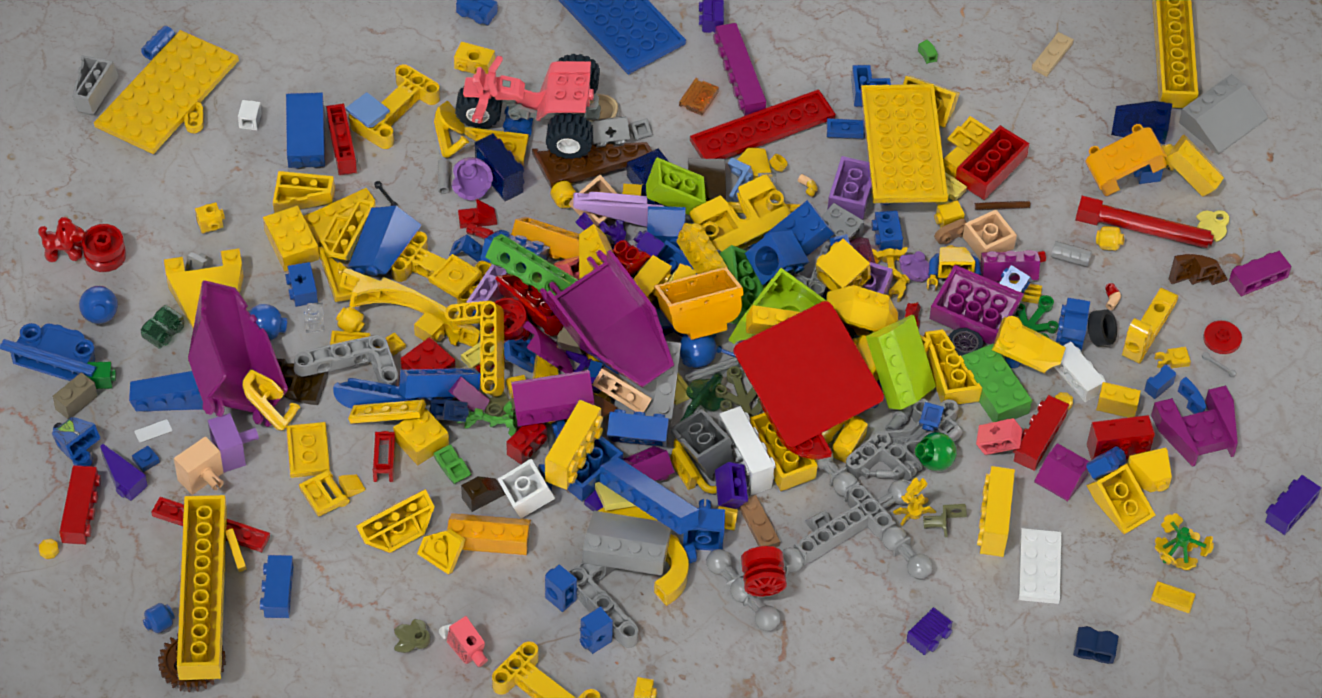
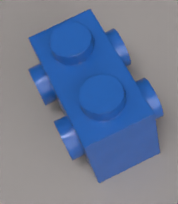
[871,210,903,251]

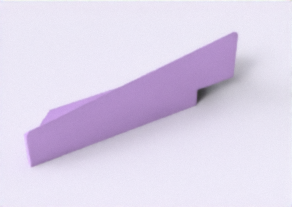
[573,192,664,227]

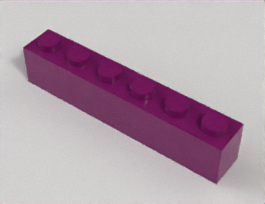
[713,23,766,116]

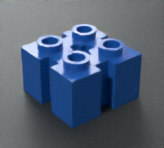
[1056,298,1090,351]

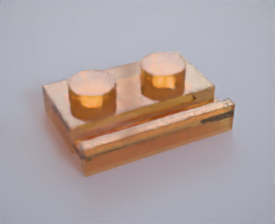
[679,78,719,116]

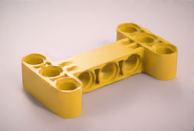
[349,64,440,149]
[391,231,492,304]
[492,641,600,698]

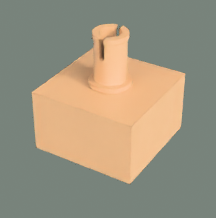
[174,436,224,495]

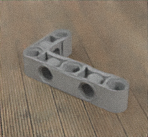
[294,335,398,386]
[569,562,638,648]

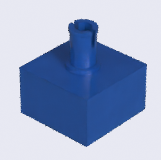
[683,499,725,551]

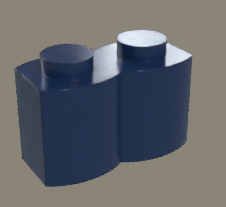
[1073,626,1119,664]

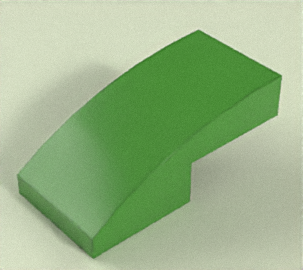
[433,444,471,484]

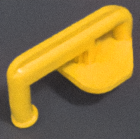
[434,101,469,158]
[243,370,300,431]

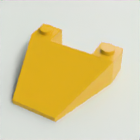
[164,248,244,328]

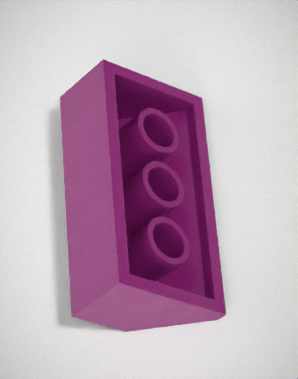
[511,370,595,426]

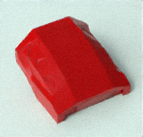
[612,240,651,276]

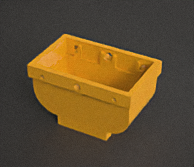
[654,267,743,340]

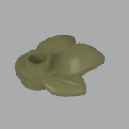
[484,392,515,417]
[394,619,431,653]

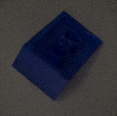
[1111,100,1172,145]

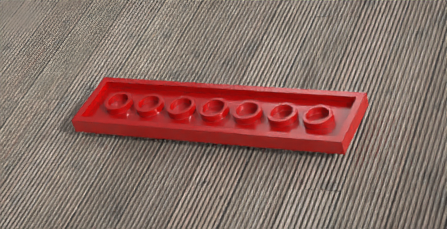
[690,89,836,159]

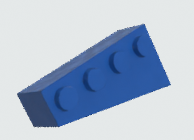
[129,371,215,411]

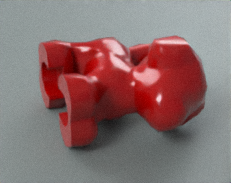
[38,217,85,262]

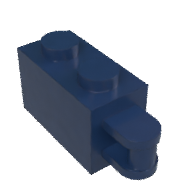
[430,399,469,422]

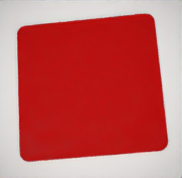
[733,301,884,447]

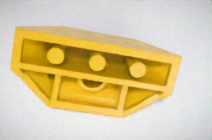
[320,198,376,260]
[827,285,898,332]
[356,489,435,553]

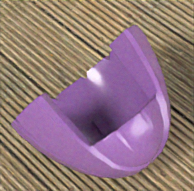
[451,157,493,200]

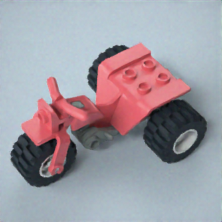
[455,54,601,159]

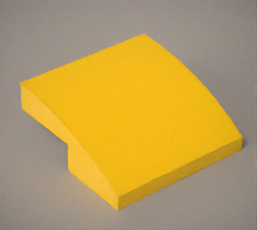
[947,116,993,154]

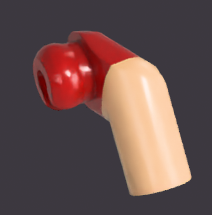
[1105,283,1121,310]

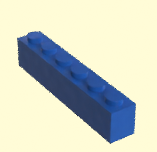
[600,458,699,535]

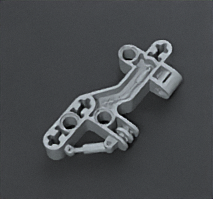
[846,399,963,480]

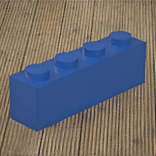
[399,368,481,400]

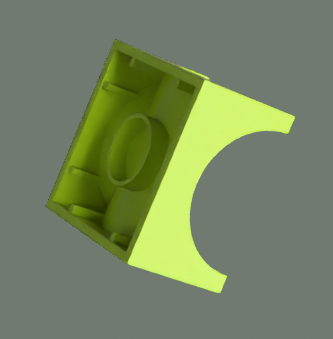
[728,268,826,344]

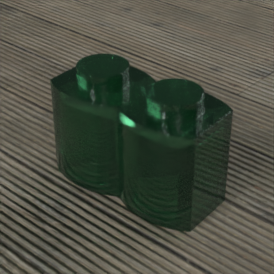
[140,305,185,349]

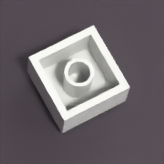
[498,459,555,519]

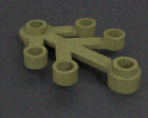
[715,366,762,418]

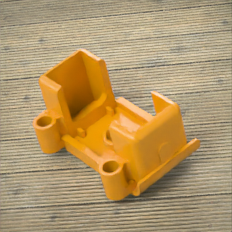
[1085,124,1167,196]

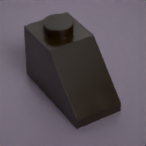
[461,476,506,512]

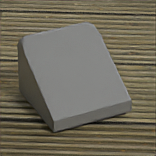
[628,118,652,141]
[805,510,831,532]

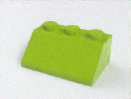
[646,157,706,215]

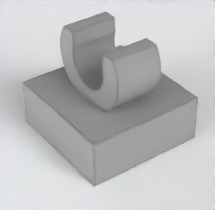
[185,252,208,271]

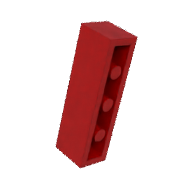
[1013,395,1069,471]
[59,465,101,545]

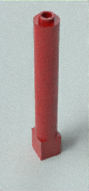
[1075,195,1214,249]

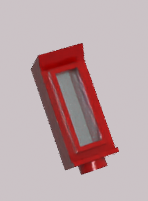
[372,431,396,482]

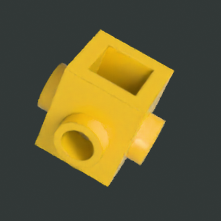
[195,202,225,233]

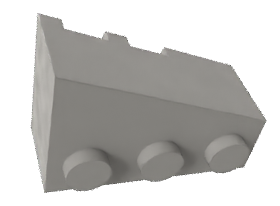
[72,55,119,115]

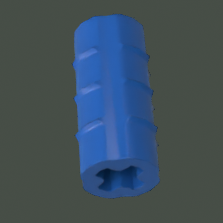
[141,26,175,60]

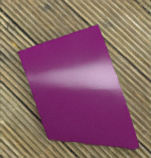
[523,321,573,374]

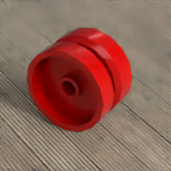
[82,224,126,272]

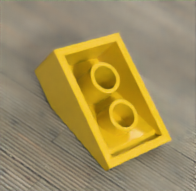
[1086,464,1156,534]

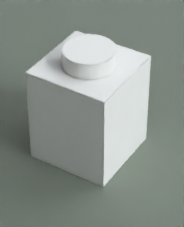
[238,100,262,130]

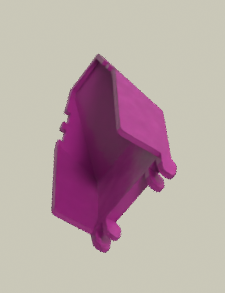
[540,250,674,388]
[188,280,288,427]

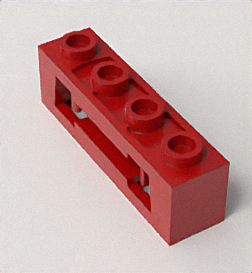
[326,103,357,175]

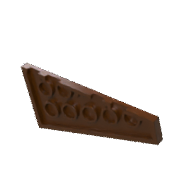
[532,142,654,189]

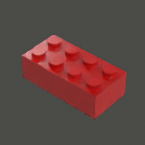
[955,125,1030,200]

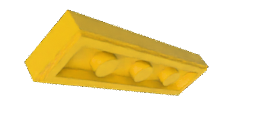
[348,400,426,424]

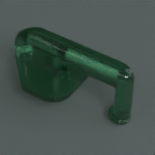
[680,372,726,422]

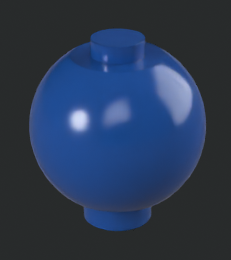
[79,286,118,324]
[248,304,287,341]
[680,334,717,368]

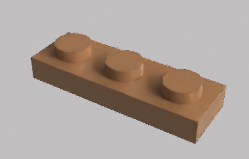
[739,495,780,547]

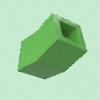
[918,40,938,64]

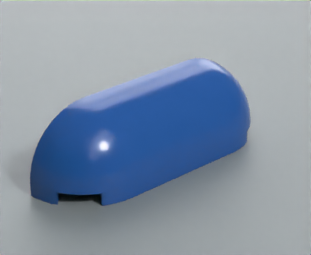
[333,378,410,409]

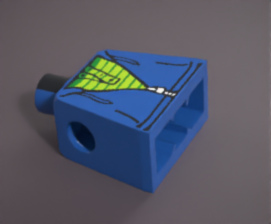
[52,417,101,460]

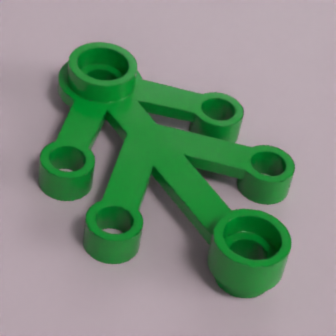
[1015,295,1058,338]

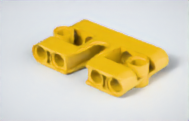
[689,174,791,252]

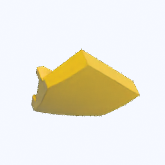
[737,148,772,179]

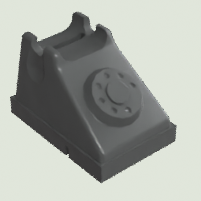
[670,408,734,480]

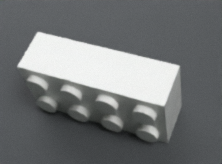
[718,406,775,496]

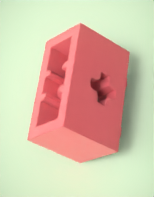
[976,418,1023,455]

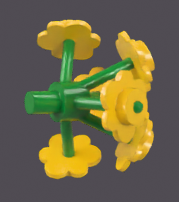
[1155,513,1214,570]

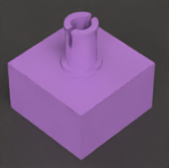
[208,413,259,472]

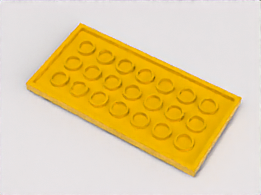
[94,30,239,154]
[861,84,948,203]

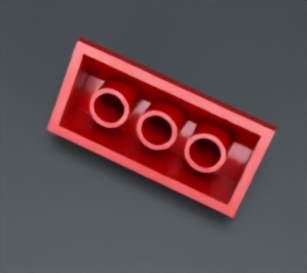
[495,274,563,336]

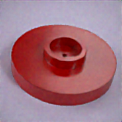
[1203,320,1242,354]

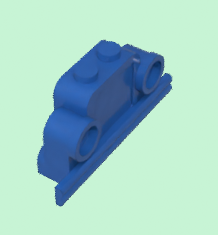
[0,323,97,381]

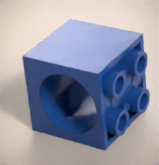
[745,230,809,285]

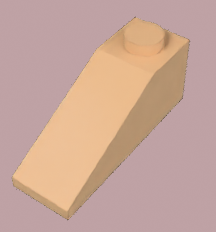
[592,367,652,412]

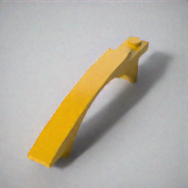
[340,268,480,347]

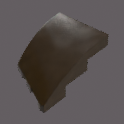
[688,158,726,201]
[277,358,328,405]

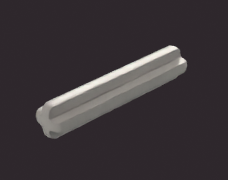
[684,357,739,385]

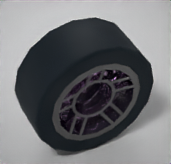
[948,328,983,356]

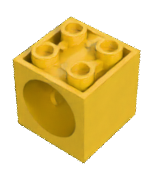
[816,239,871,291]

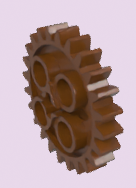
[158,633,226,692]

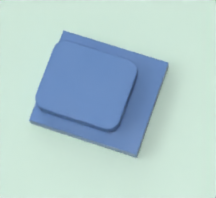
[346,92,390,128]

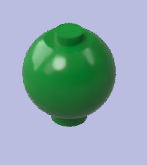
[915,432,957,471]

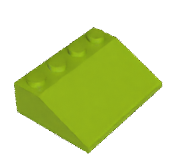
[866,315,936,410]

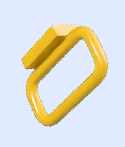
[670,438,717,494]

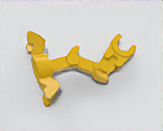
[869,247,910,302]
[893,478,936,526]

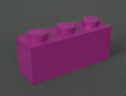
[980,250,1040,281]
[1229,250,1292,297]

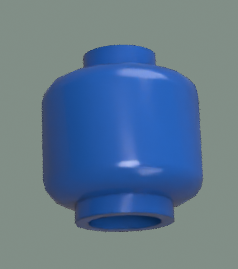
[143,603,175,633]

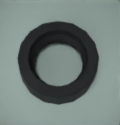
[1088,309,1117,346]

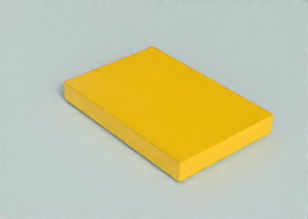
[286,422,330,478]

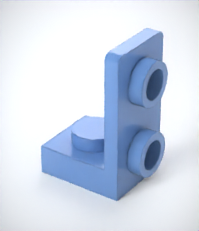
[728,157,753,202]

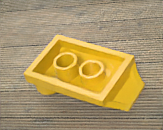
[992,316,1066,373]

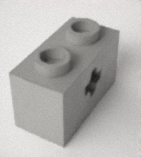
[590,116,630,146]

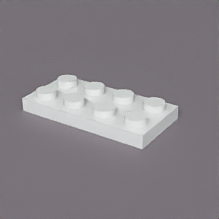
[1019,528,1061,604]

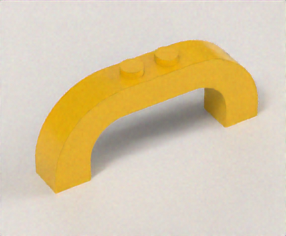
[598,506,689,606]

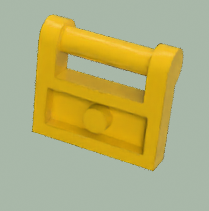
[299,471,350,517]

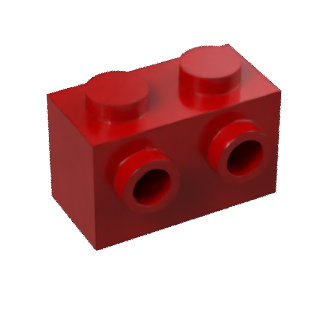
[506,423,547,465]

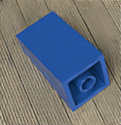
[286,92,325,168]
[348,206,421,276]

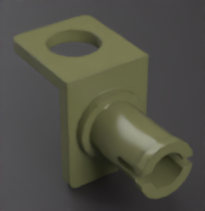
[923,504,967,537]

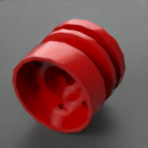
[490,298,530,343]
[741,546,787,597]

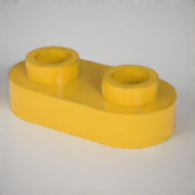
[184,102,204,133]

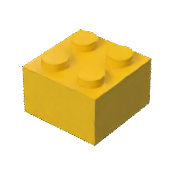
[393,408,449,466]

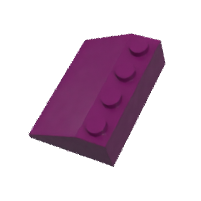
[929,265,1024,344]

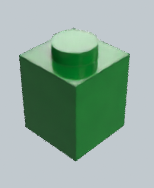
[87,362,116,389]

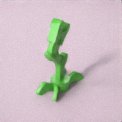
[457,401,518,437]

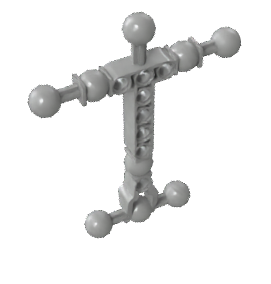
[706,449,933,631]

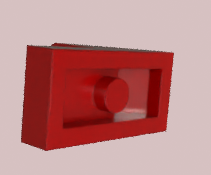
[458,199,497,229]

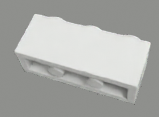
[1054,342,1106,402]

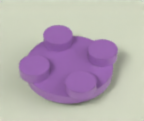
[899,251,930,282]

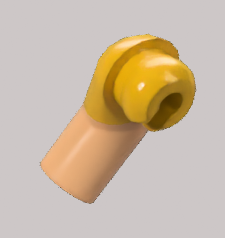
[798,174,818,197]

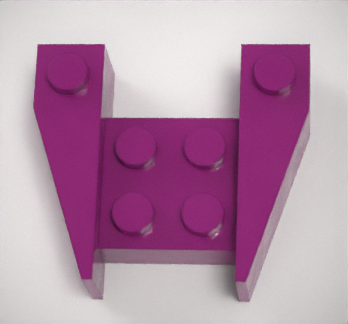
[1151,385,1238,467]

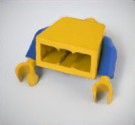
[926,245,982,291]

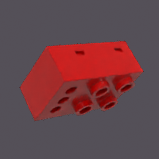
[1087,415,1155,460]

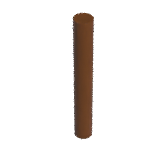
[974,201,1030,210]

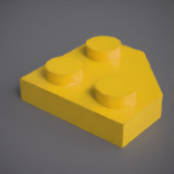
[417,529,466,574]

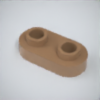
[934,219,967,244]

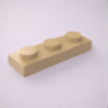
[1032,32,1074,77]

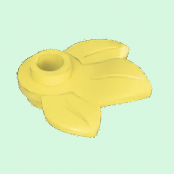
[1196,210,1229,242]

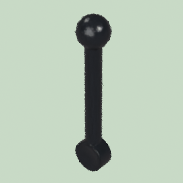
[374,181,398,206]

